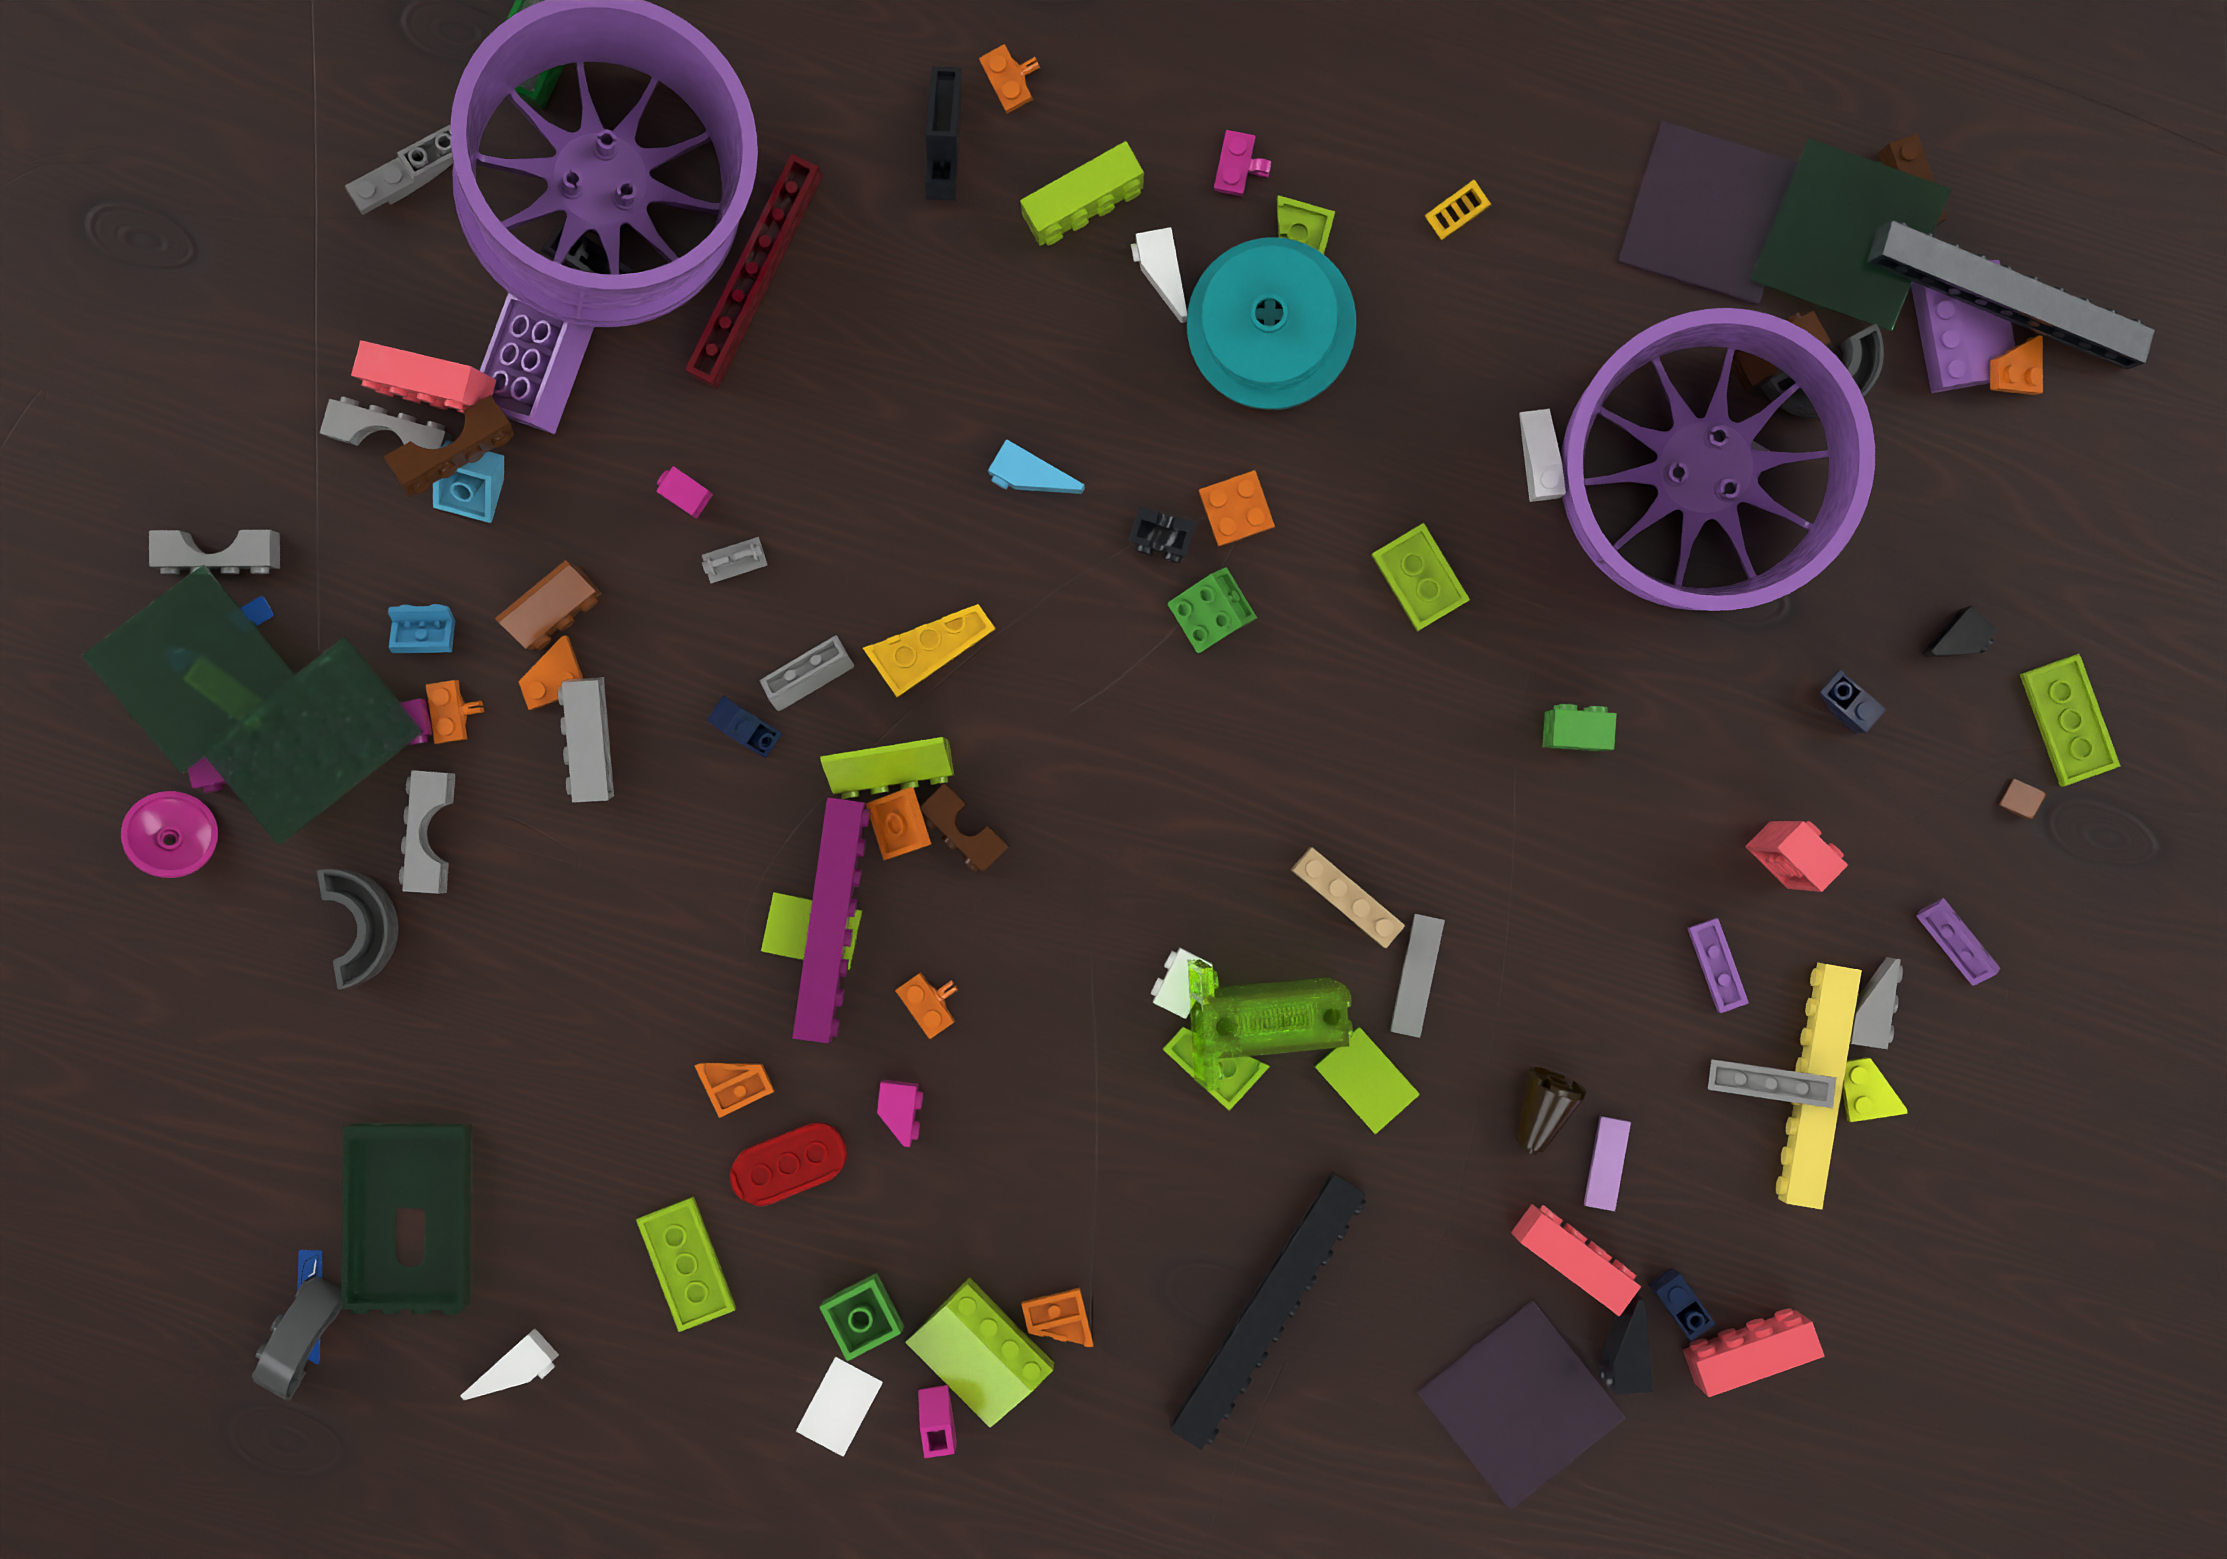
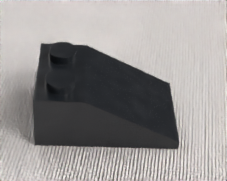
[1597,1293,1653,1395]

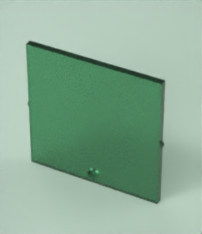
[1750,138,1951,332]
[81,565,303,774]

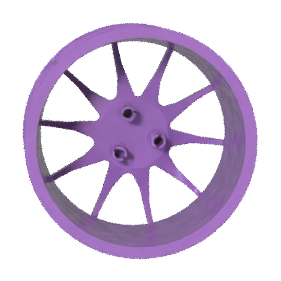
[450,0,758,327]
[1561,308,1875,611]

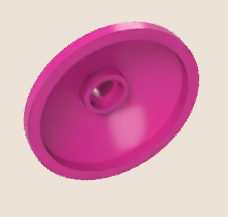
[121,791,218,878]

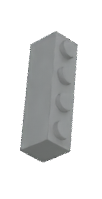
[558,677,614,802]

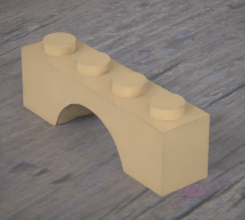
[1291,847,1405,949]

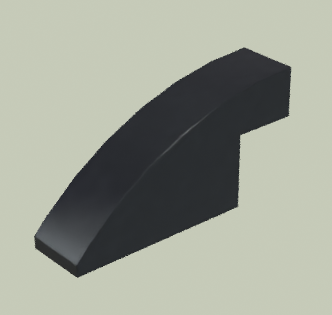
[925,66,962,201]

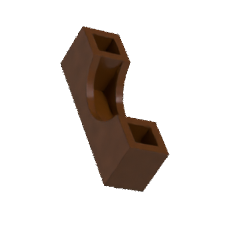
[384,395,514,497]

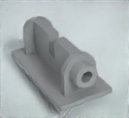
[702,537,768,584]

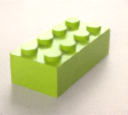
[1020,141,1144,246]

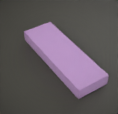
[1584,1116,1631,1211]

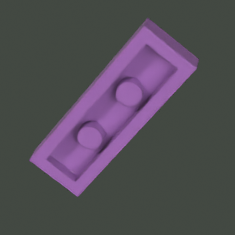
[1916,898,2000,986]
[1687,918,1749,1013]

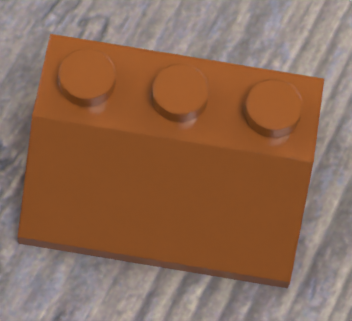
[495,560,602,651]

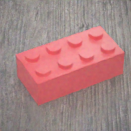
[351,340,496,415]
[1745,821,1848,892]
[1511,1204,1641,1316]
[1682,1308,1825,1397]

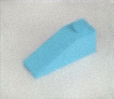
[988,439,1085,494]

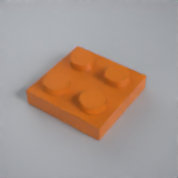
[1198,470,1275,547]
[866,787,931,861]

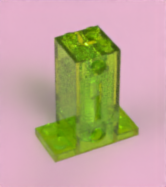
[1187,959,1353,1091]

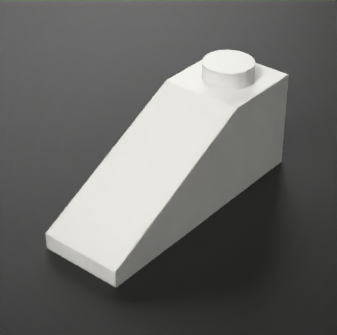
[1131,227,1187,323]
[1519,409,1566,502]
[461,1329,559,1400]

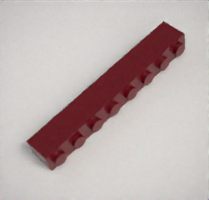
[685,153,822,389]

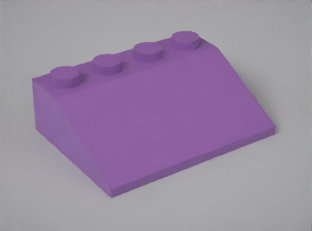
[1910,260,2015,394]
[480,292,594,434]

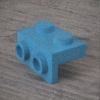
[388,604,456,653]

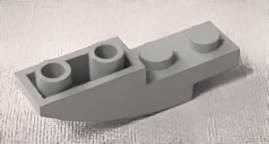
[345,125,454,215]

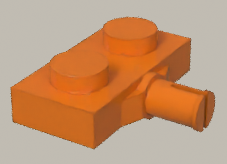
[979,44,1040,114]
[426,680,484,744]
[895,972,958,1039]

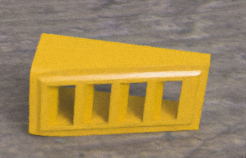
[1424,180,1491,240]

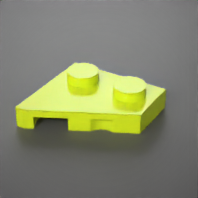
[1842,1057,1907,1122]

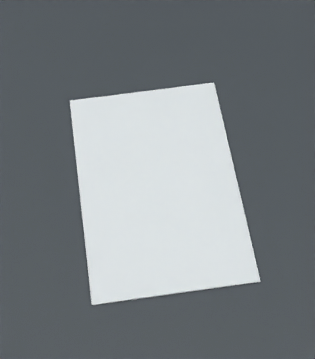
[796,1357,883,1457]

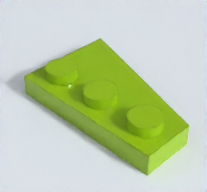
[1276,195,1335,255]
[1162,1027,1270,1111]

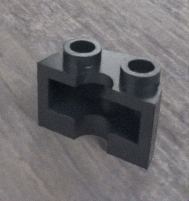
[1129,506,1196,564]

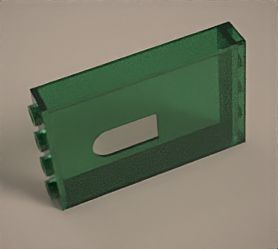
[341,1123,472,1315]

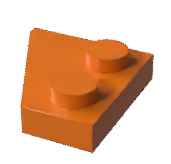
[1990,335,2043,395]
[518,635,583,710]
[695,1063,775,1118]
[1021,1288,1094,1347]

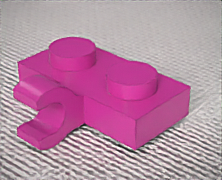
[1214,130,1271,197]

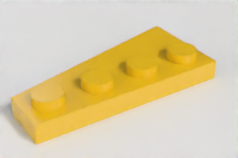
[863,604,996,698]

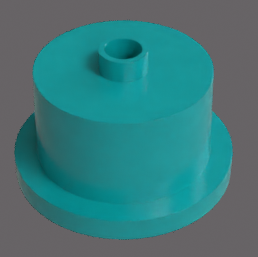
[1187,237,1356,410]

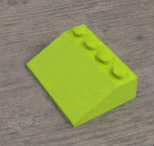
[820,737,954,799]
[905,1277,1054,1427]

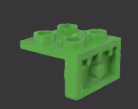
[1168,567,1257,653]

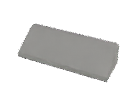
[759,635,854,711]

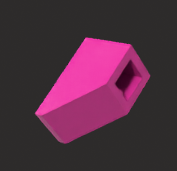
[656,466,713,519]
[877,1080,923,1147]
[918,1385,957,1458]

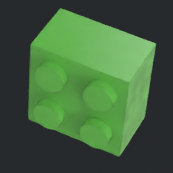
[1542,704,1617,752]
[819,1273,904,1361]

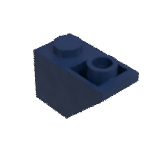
[1819,670,1886,734]
[707,695,782,758]
[1648,1268,1715,1341]

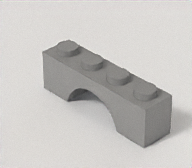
[320,397,453,449]
[149,530,280,575]
[399,770,455,894]

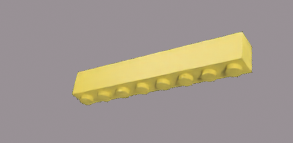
[1776,962,1862,1210]

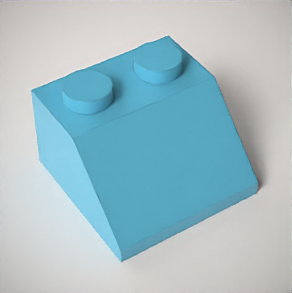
[433,440,504,523]

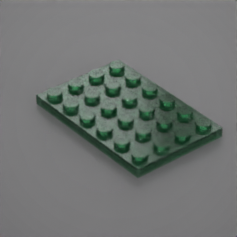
[200,637,424,845]

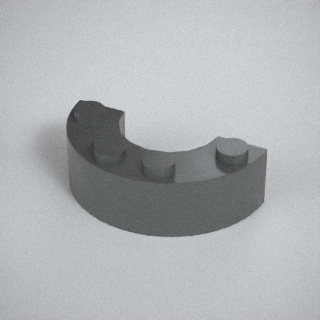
[1761,323,1884,418]
[317,869,399,990]
[252,1276,349,1401]

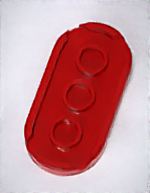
[730,1122,847,1206]

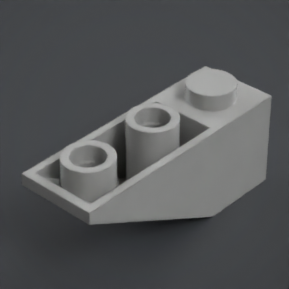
[1850,957,1903,1049]

